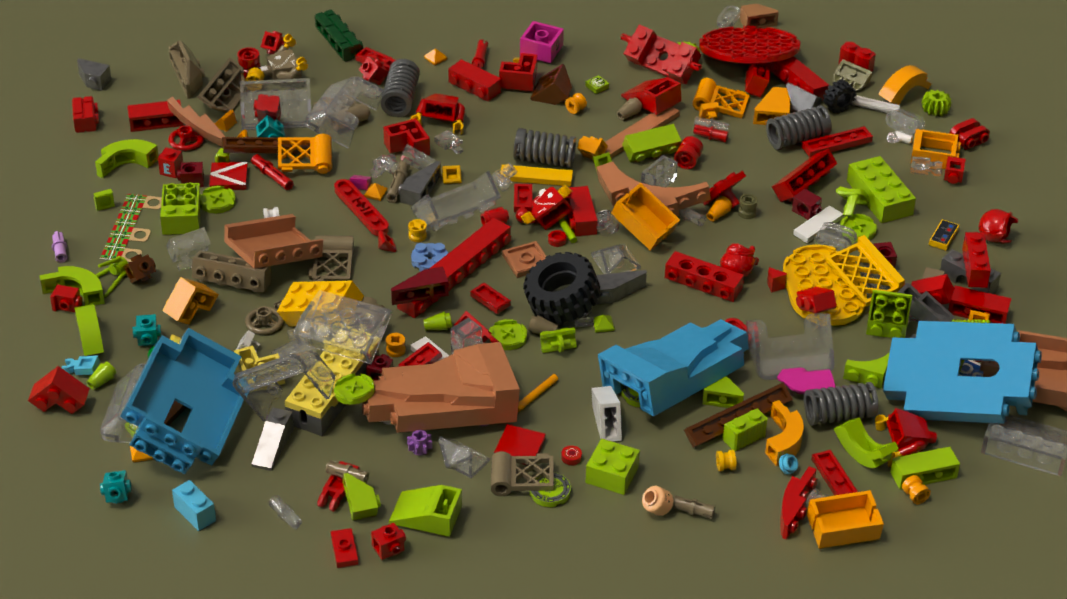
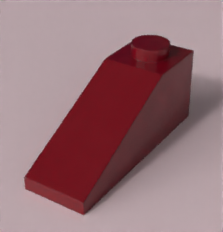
[391,267,449,305]

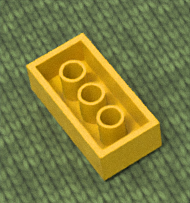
[277,281,364,326]

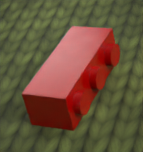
[448,59,501,102]
[127,100,184,132]
[566,186,598,237]
[962,232,991,288]
[948,285,1012,324]

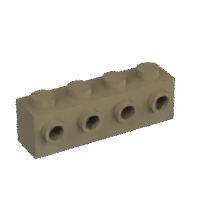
[192,250,271,293]

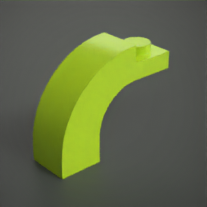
[95,139,159,178]
[39,266,105,306]
[74,304,104,356]
[833,417,899,468]

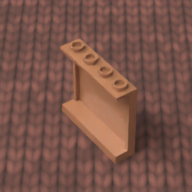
[224,214,323,269]

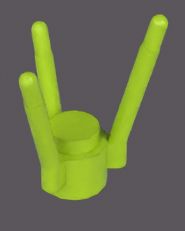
[95,256,128,297]

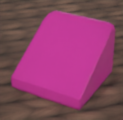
[350,175,372,190]

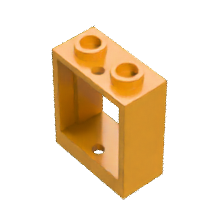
[910,129,961,169]

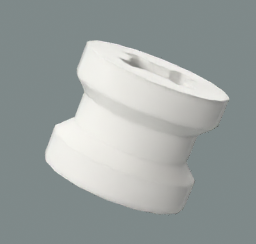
[263,207,279,218]

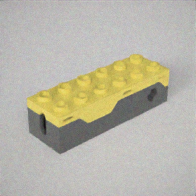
[285,326,379,436]

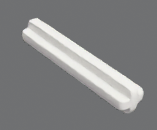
[852,95,900,115]

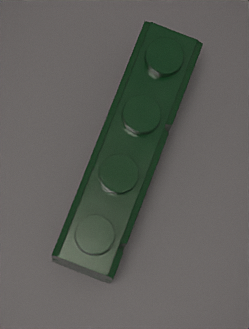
[315,9,363,62]

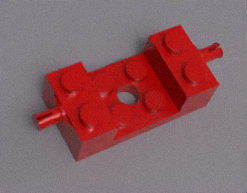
[620,25,702,85]

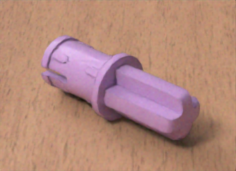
[52,231,68,263]

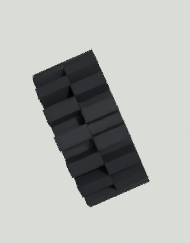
[823,80,857,113]

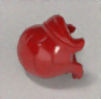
[978,209,1018,243]
[720,244,759,277]

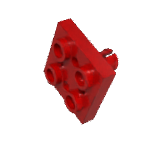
[703,170,746,209]

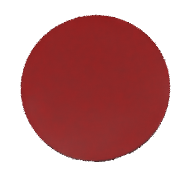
[699,26,801,63]

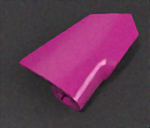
[777,368,835,394]

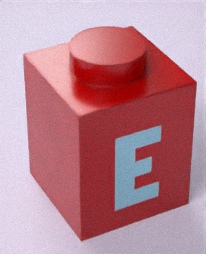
[158,147,183,178]

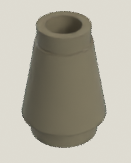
[617,97,642,120]
[528,315,558,334]

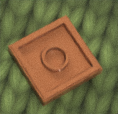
[502,241,546,278]

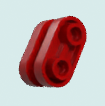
[949,118,990,150]

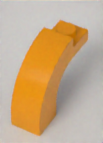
[878,65,932,105]
[765,400,804,466]

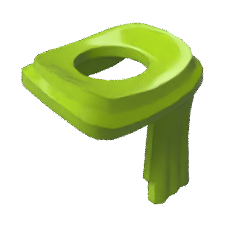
[836,186,869,216]

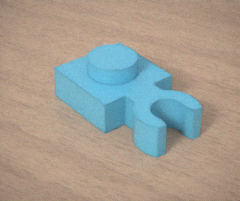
[62,356,100,375]

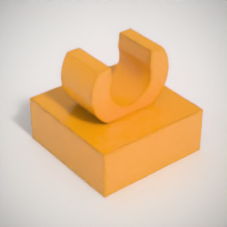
[699,102,720,124]

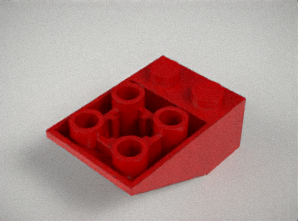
[621,77,682,115]

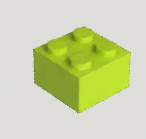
[585,438,640,495]

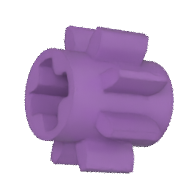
[407,430,432,455]

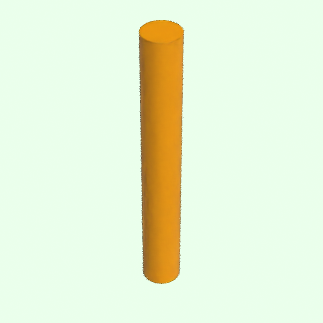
[518,374,558,412]

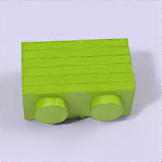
[723,408,768,451]

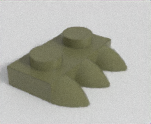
[833,59,873,91]

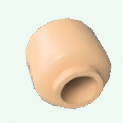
[642,486,674,516]

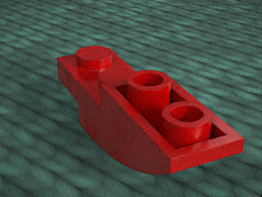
[780,466,818,540]

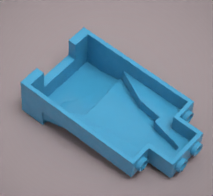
[598,319,749,416]

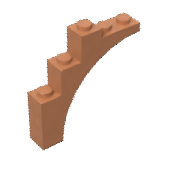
[596,161,711,216]

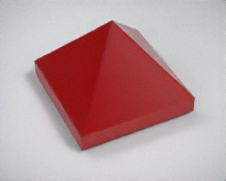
[378,230,397,252]

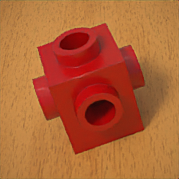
[260,31,286,55]
[359,56,389,86]
[371,522,406,560]

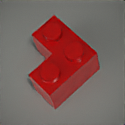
[499,53,538,91]
[383,118,430,159]
[28,366,90,414]

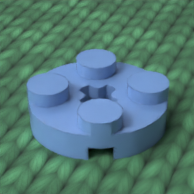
[411,243,448,272]

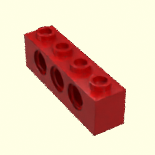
[664,251,744,302]

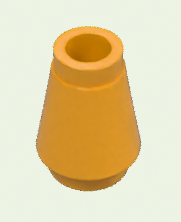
[706,196,732,222]

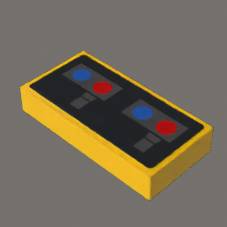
[929,219,959,251]

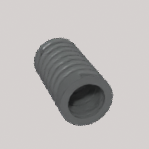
[381,59,420,117]
[766,105,832,149]
[513,128,577,168]
[804,382,878,426]

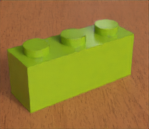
[622,124,682,162]
[890,447,960,490]

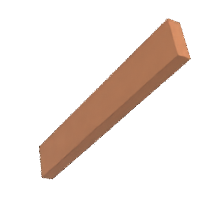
[605,107,680,158]

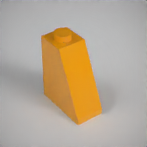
[753,87,790,125]

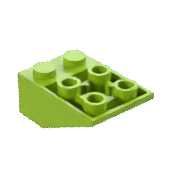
[160,182,200,235]
[866,290,912,338]
[389,485,462,537]

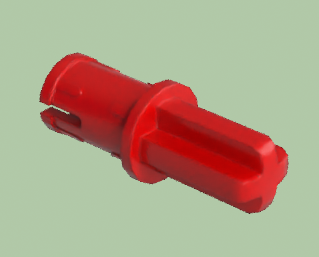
[693,125,729,143]

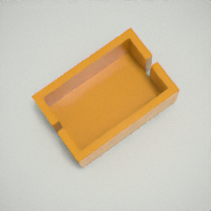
[611,182,680,251]
[807,490,884,549]

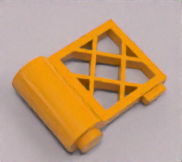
[692,78,749,119]
[278,134,332,174]

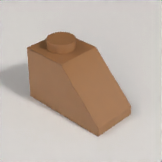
[740,4,779,28]

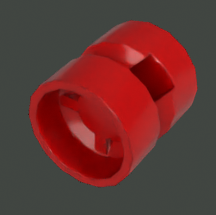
[237,47,261,79]
[674,136,704,169]

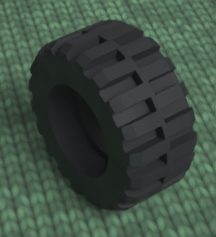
[523,252,600,324]

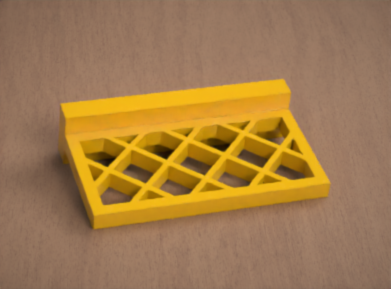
[826,235,905,307]

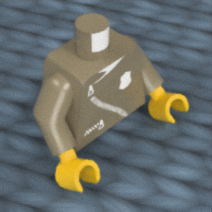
[259,34,308,83]

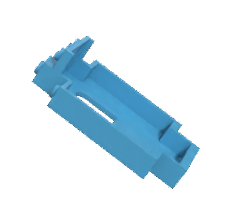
[883,321,1042,424]
[120,328,251,474]

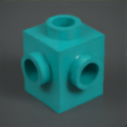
[256,115,285,138]
[133,314,161,346]
[100,470,132,503]

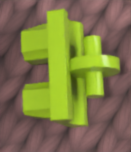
[540,327,577,353]

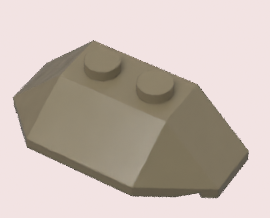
[168,40,205,99]
[197,57,246,113]

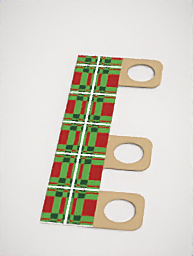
[100,194,162,262]

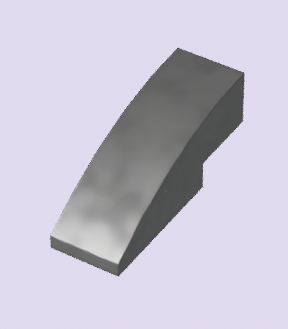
[897,283,955,322]

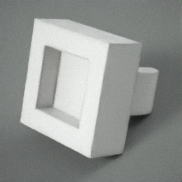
[236,330,260,352]

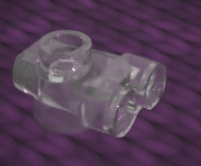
[370,154,399,178]
[490,162,518,192]

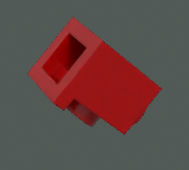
[944,156,966,184]
[50,284,83,312]

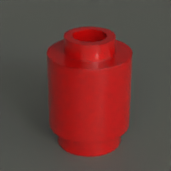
[480,207,509,225]

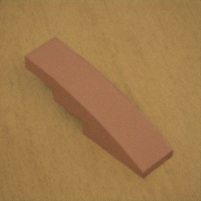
[167,96,225,147]

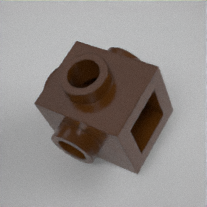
[123,254,156,283]

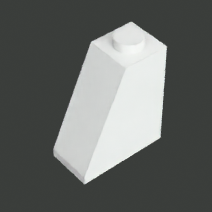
[591,386,622,442]

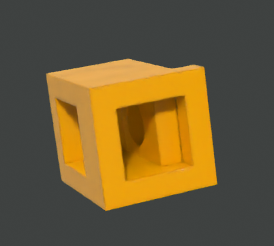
[577,136,608,159]

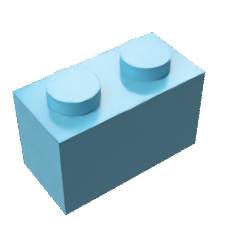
[172,480,216,531]

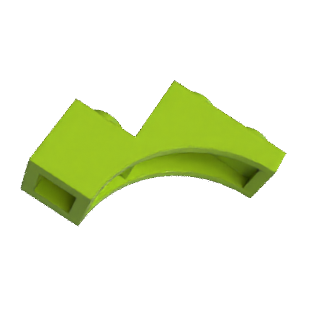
[843,352,890,389]

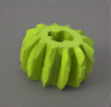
[921,90,952,116]

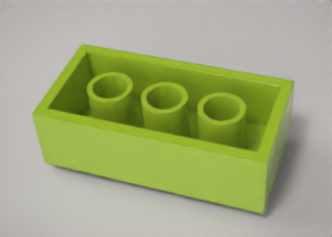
[846,156,916,224]

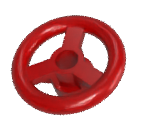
[168,125,204,151]

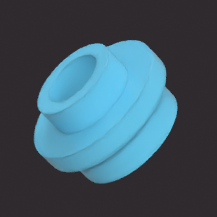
[779,454,798,475]

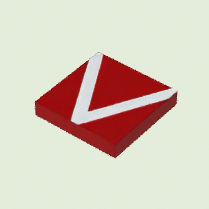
[209,162,248,190]

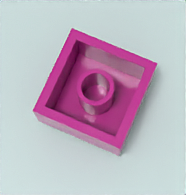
[520,21,564,63]

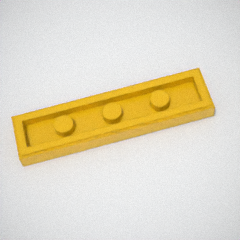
[500,164,573,186]

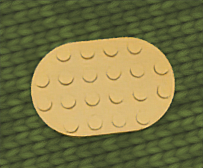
[783,244,867,326]

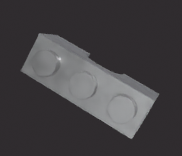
[940,249,1001,294]

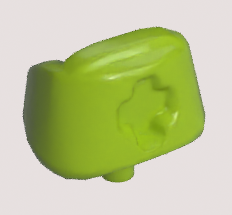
[214,148,230,162]

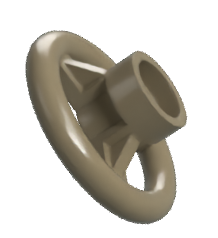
[245,306,284,335]

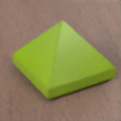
[593,152,612,171]
[592,315,615,333]

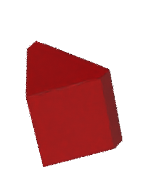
[767,267,787,293]

